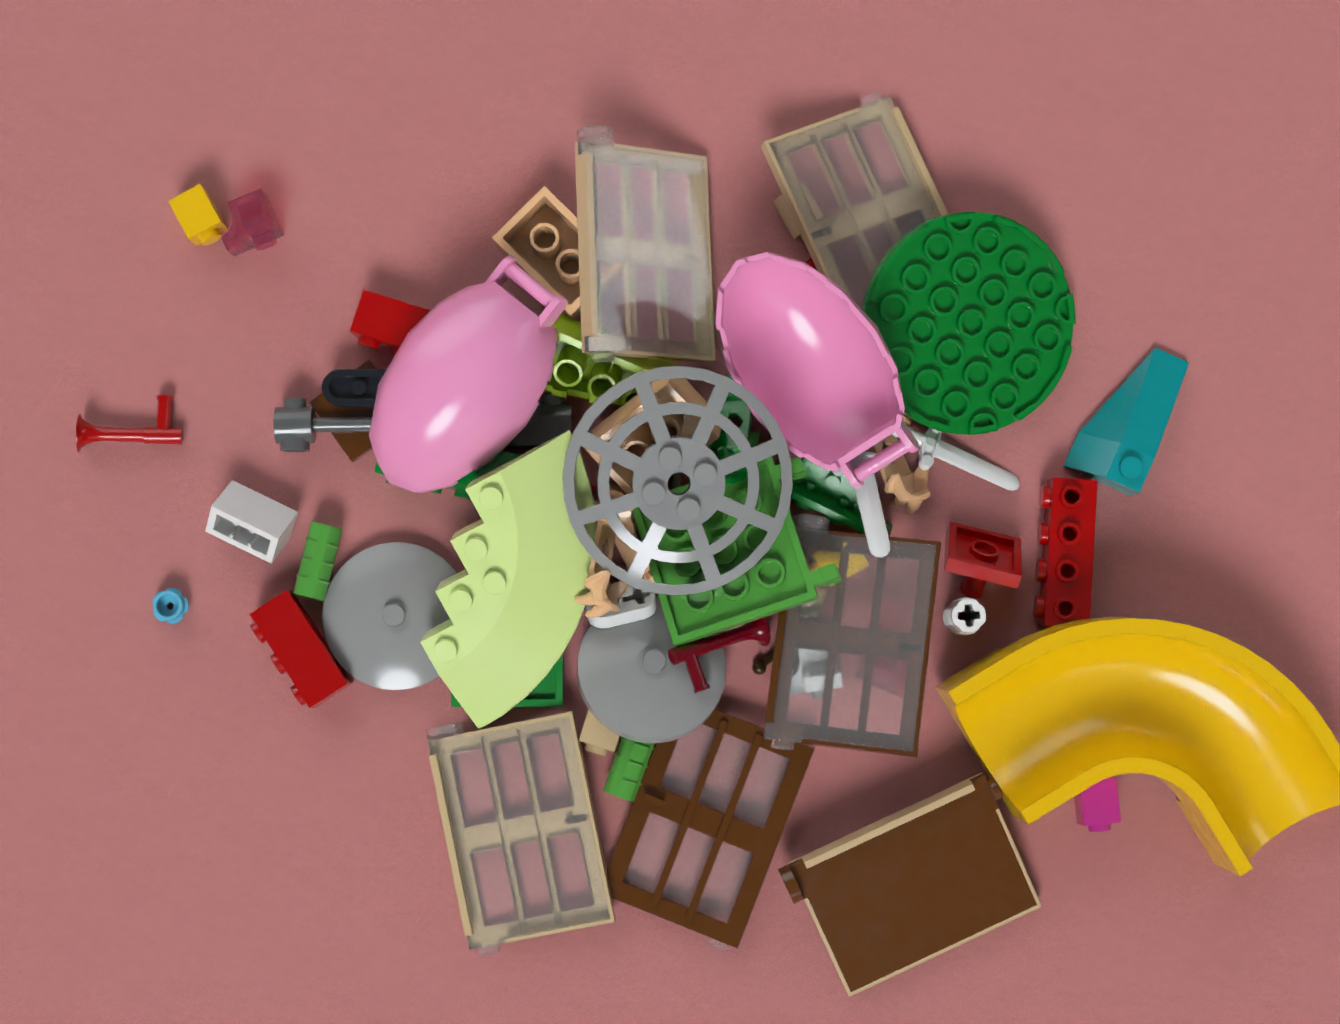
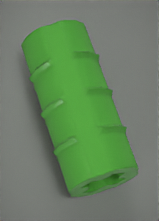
[293,522,342,601]
[603,737,655,802]

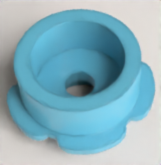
[152,588,189,624]

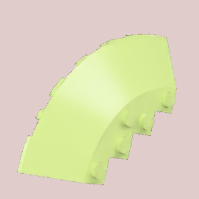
[420,430,596,729]

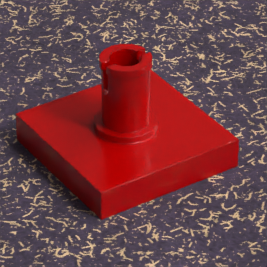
[944,521,1022,598]

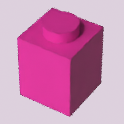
[1074,776,1121,832]

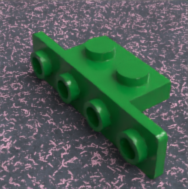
[781,458,893,537]

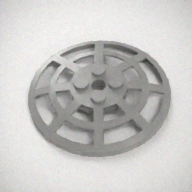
[562,366,793,595]

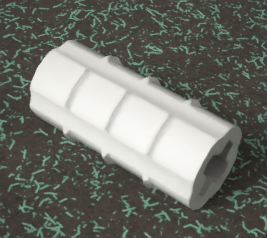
[942,597,986,635]

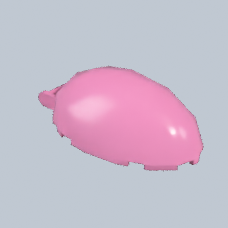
[715,252,920,489]
[369,255,567,493]

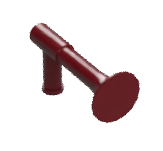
[668,617,771,694]

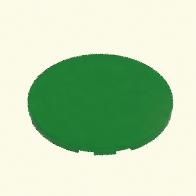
[862,211,1076,435]

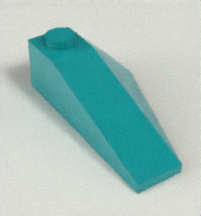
[1063,348,1189,496]

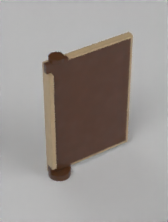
[778,772,1042,997]

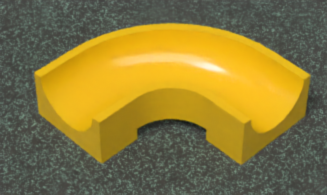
[935,617,1340,876]

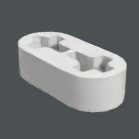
[586,585,657,629]

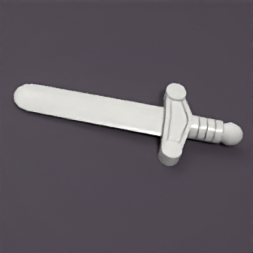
[892,426,1020,491]
[832,451,890,558]

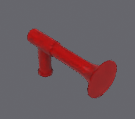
[76,395,183,452]

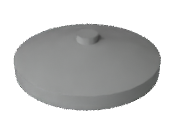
[322,542,457,690]
[577,596,726,743]

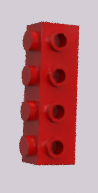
[1033,477,1098,627]

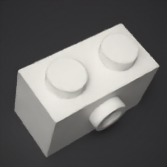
[205,480,298,564]

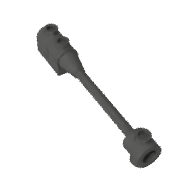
[273,394,573,452]

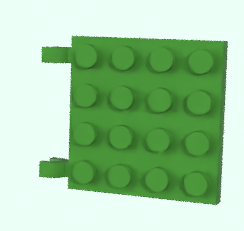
[633,456,842,647]

